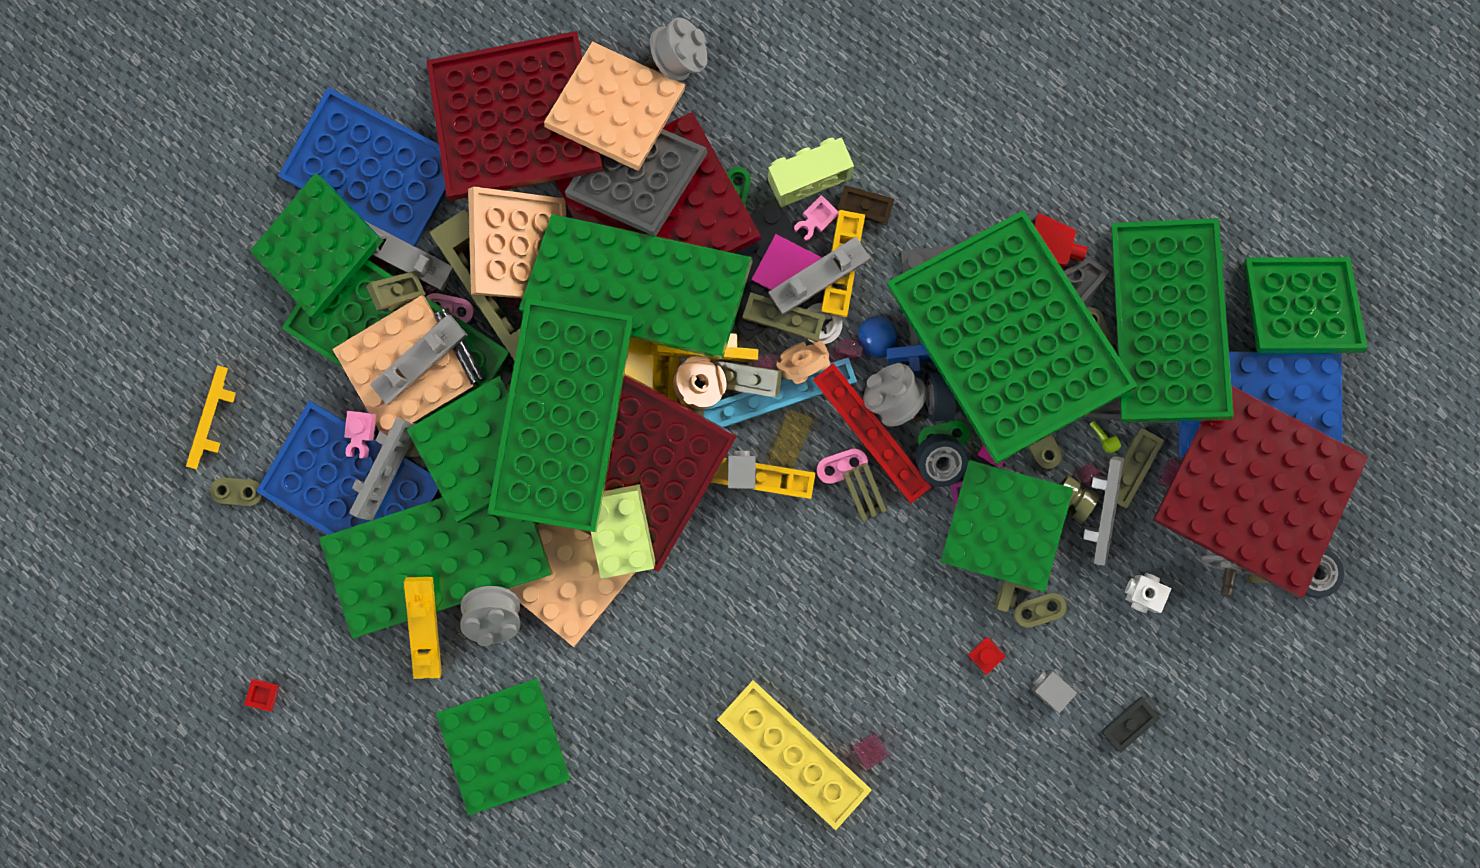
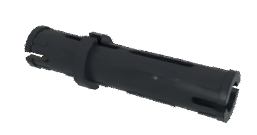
[433,308,486,385]

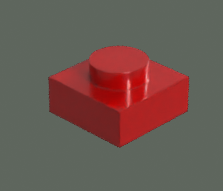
[967,637,1006,675]
[244,678,280,712]

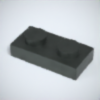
[1100,697,1160,753]

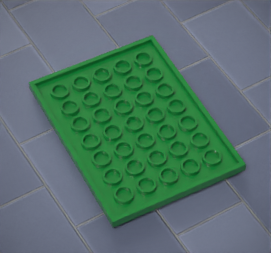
[886,210,1137,464]

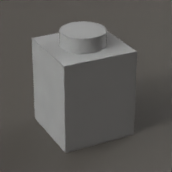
[728,451,756,489]
[1031,670,1077,713]

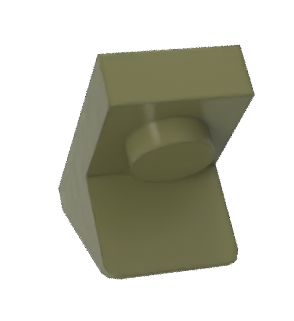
[366,271,426,311]
[994,580,1035,612]

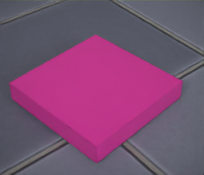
[752,234,822,291]

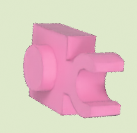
[793,195,838,242]
[344,411,376,458]

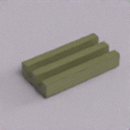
[842,463,887,521]

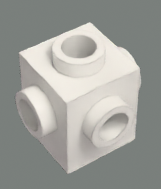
[1125,573,1172,613]

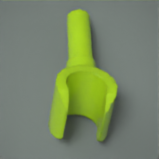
[1090,421,1121,453]

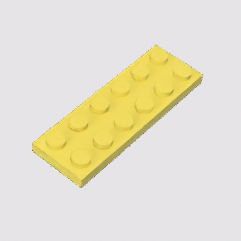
[717,680,872,830]

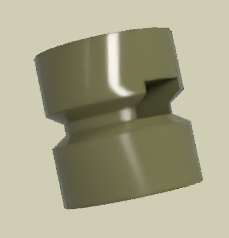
[1060,475,1100,524]

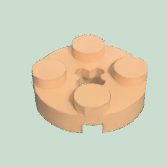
[776,341,830,384]
[673,356,726,410]

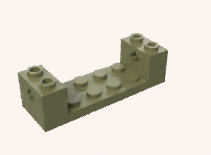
[429,209,520,360]

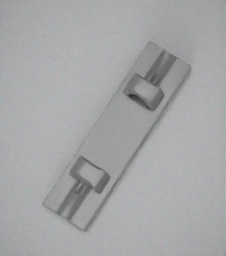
[365,221,454,291]
[768,237,870,316]
[369,315,467,405]
[349,417,415,521]
[1083,456,1124,566]

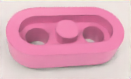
[426,293,475,324]
[816,449,868,484]

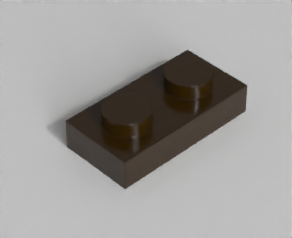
[837,185,894,226]

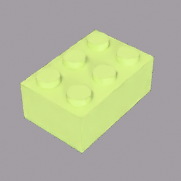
[768,137,854,208]
[591,485,655,579]

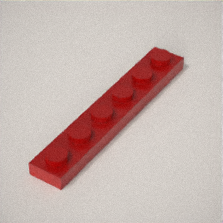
[812,363,931,503]

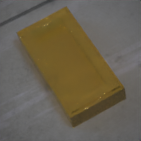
[770,409,813,467]

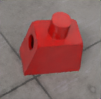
[1033,213,1087,270]

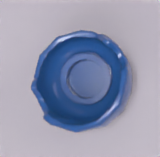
[858,316,898,359]

